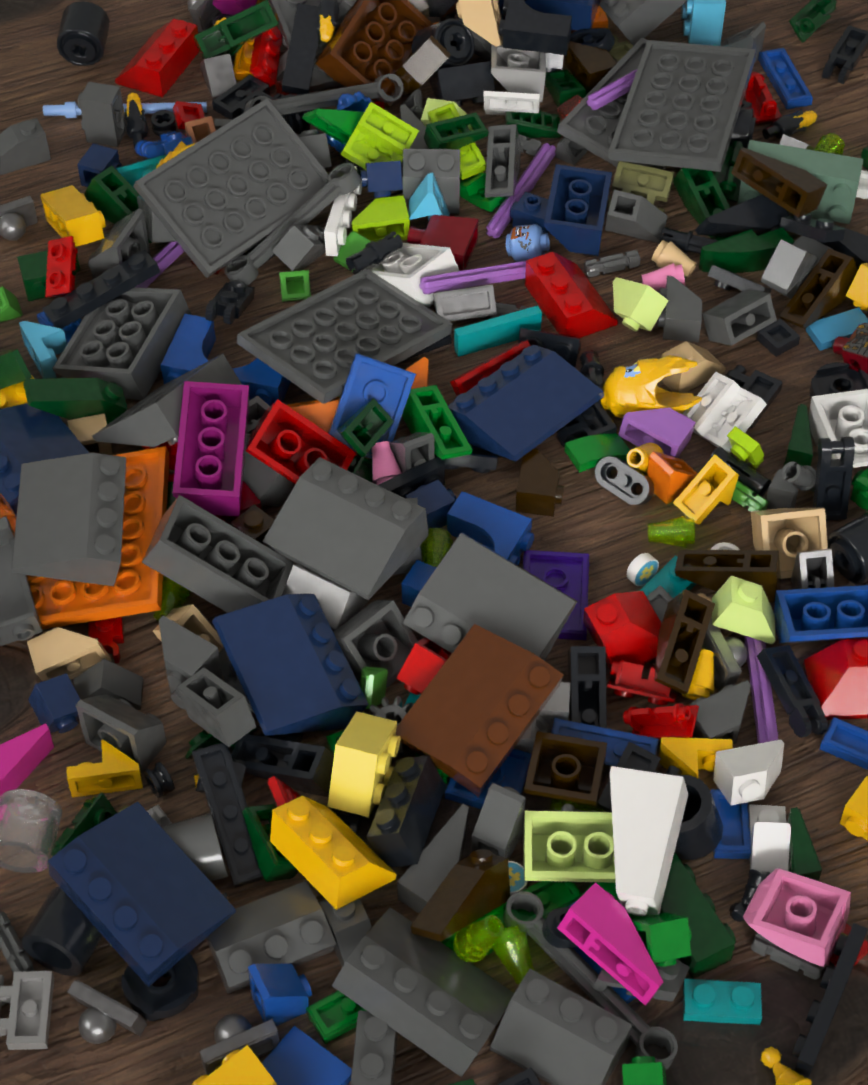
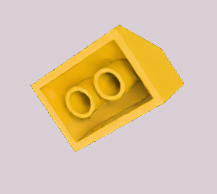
[270,795,397,910]

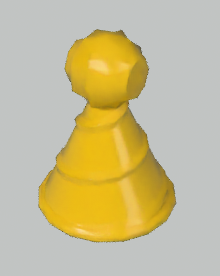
[761,1046,812,1085]

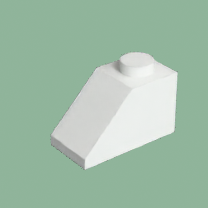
[713,739,784,806]

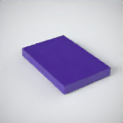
[523,550,589,640]

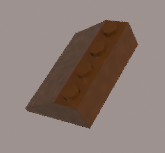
[315,0,433,108]
[396,624,564,797]

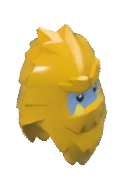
[600,355,702,418]

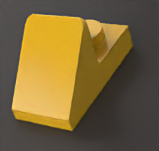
[673,454,739,525]
[658,737,733,778]
[66,739,143,798]

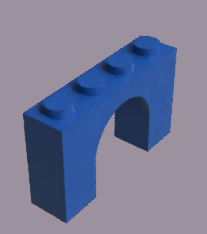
[161,314,291,406]
[401,491,534,607]

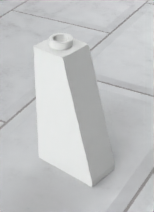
[610,766,688,916]

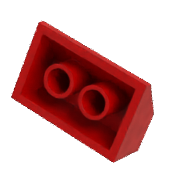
[115,18,199,98]
[525,251,618,338]
[245,399,356,484]

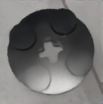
[810,362,868,398]
[121,953,199,1021]

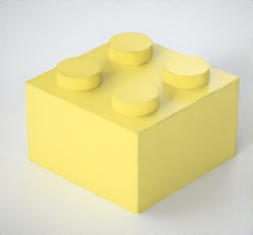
[327,711,401,818]

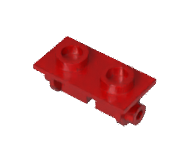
[744,72,782,123]
[45,236,78,298]
[607,659,678,706]
[623,703,699,740]

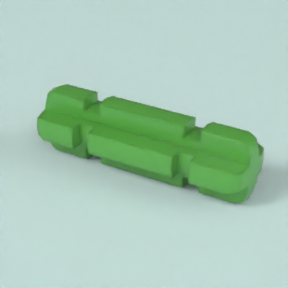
[732,480,768,512]

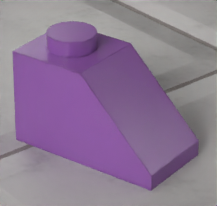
[618,407,696,458]

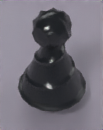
[729,869,771,922]

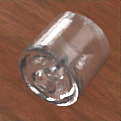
[0,789,63,873]

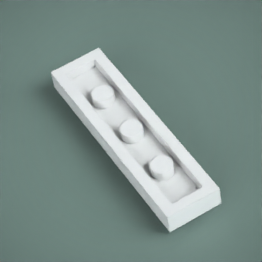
[324,166,362,256]

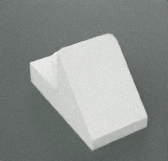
[748,804,791,875]

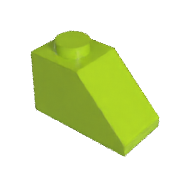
[352,195,410,242]

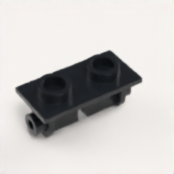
[518,327,581,367]

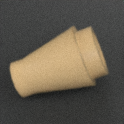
[651,240,697,278]

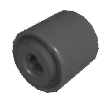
[161,813,228,881]

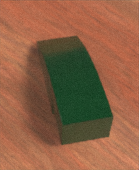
[193,0,279,59]
[699,227,795,273]

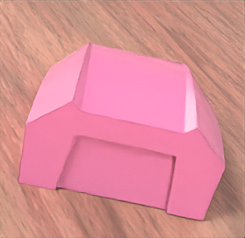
[743,868,851,967]

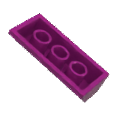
[173,381,249,516]

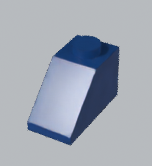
[248,964,313,1026]

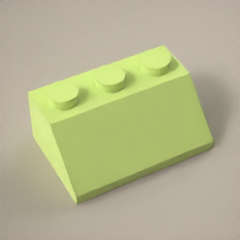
[523,811,616,883]

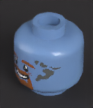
[506,224,550,262]

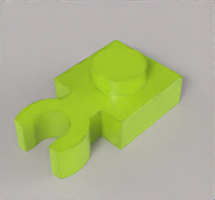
[727,426,764,470]

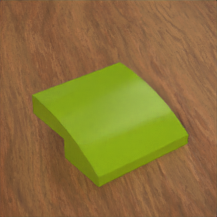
[340,102,419,169]

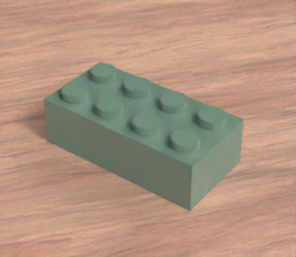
[737,140,864,224]

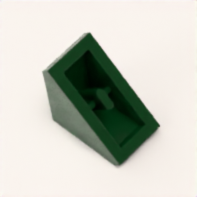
[337,398,394,457]

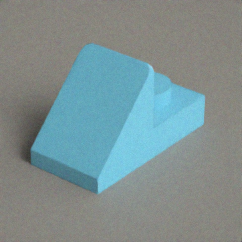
[408,173,450,221]
[19,321,67,379]

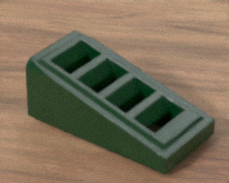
[545,69,586,112]
[505,111,561,138]
[424,113,489,149]
[784,404,813,466]
[242,804,298,882]
[787,807,822,881]

